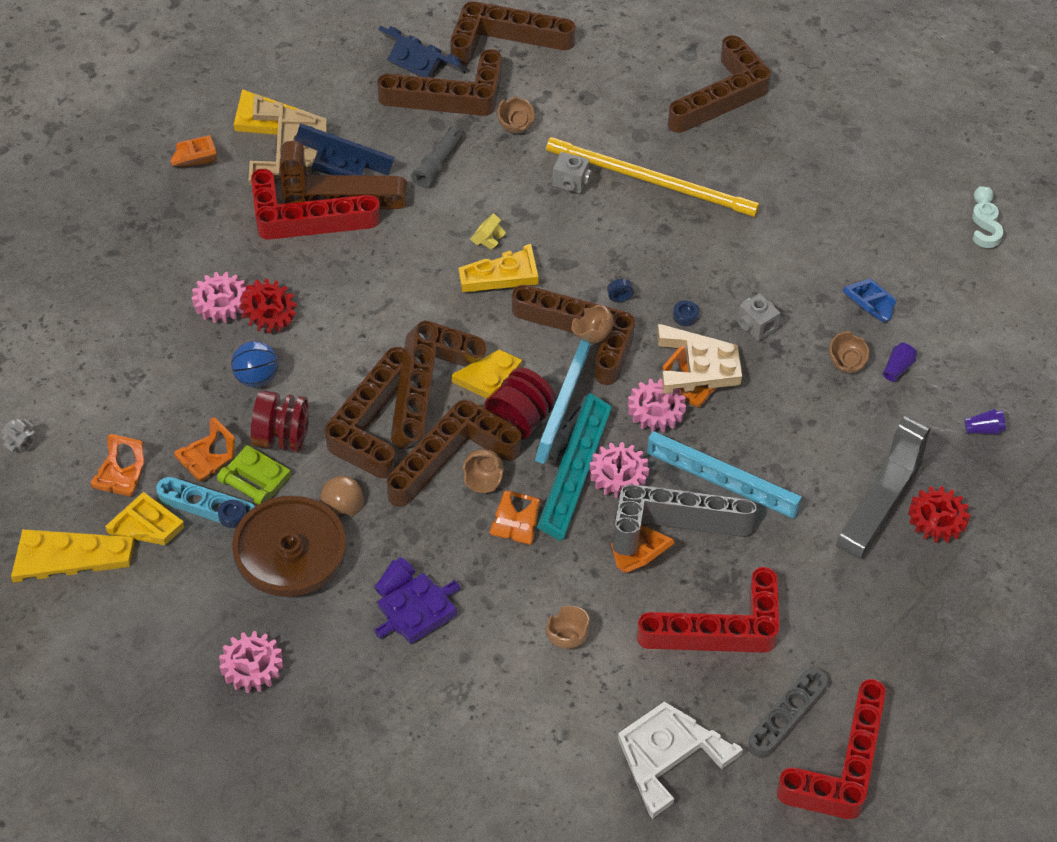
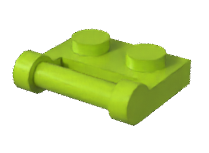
[217,445,291,505]

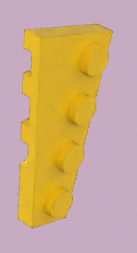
[11,529,135,583]

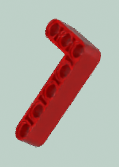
[251,168,380,240]
[636,567,779,653]
[777,679,886,819]

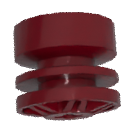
[484,367,557,440]
[251,390,309,453]

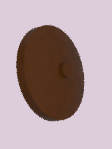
[232,496,346,597]

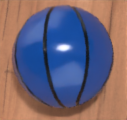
[231,341,279,388]

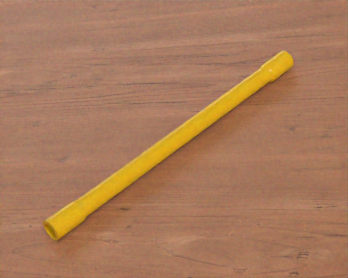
[546,137,760,217]

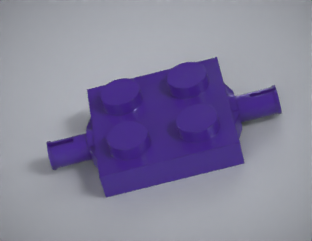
[374,573,460,645]

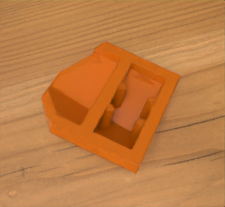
[170,135,217,167]
[611,525,674,573]

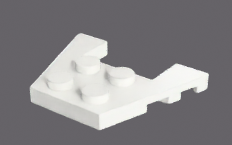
[618,702,743,819]

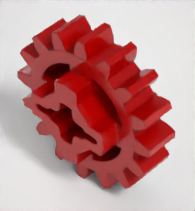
[239,278,297,334]
[908,486,970,543]

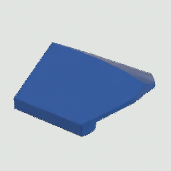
[842,278,896,323]

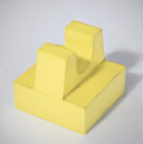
[470,213,506,250]

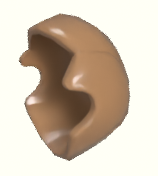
[497,96,535,134]
[571,305,614,344]
[829,331,870,374]
[462,449,504,494]
[319,476,365,517]
[546,606,590,650]

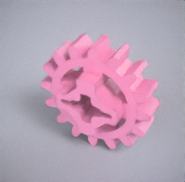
[192,272,246,323]
[628,379,686,432]
[589,442,649,498]
[219,631,283,693]

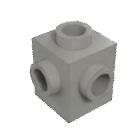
[552,152,592,194]
[738,293,780,341]

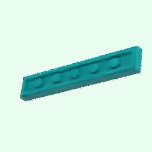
[537,393,612,541]

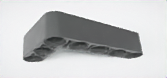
[836,416,931,559]
[613,485,757,555]

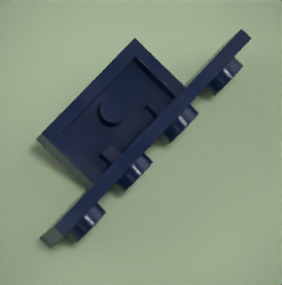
[378,25,467,78]
[294,123,395,176]

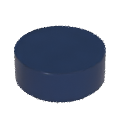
[607,279,634,302]
[673,300,699,326]
[218,499,246,528]

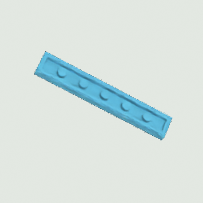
[535,340,591,464]
[647,431,802,519]

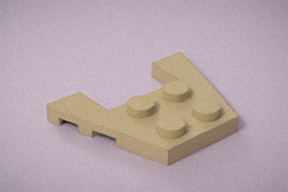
[248,95,327,185]
[657,324,742,394]

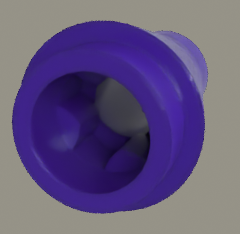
[882,342,917,382]
[964,408,1006,435]
[374,557,415,597]

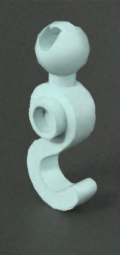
[972,186,1003,248]

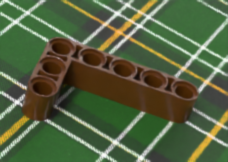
[450,1,575,65]
[668,35,771,133]
[377,49,501,116]
[280,141,407,209]
[512,285,635,385]
[391,320,486,449]
[325,347,404,479]
[386,399,521,507]

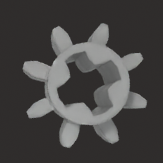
[2,419,36,452]

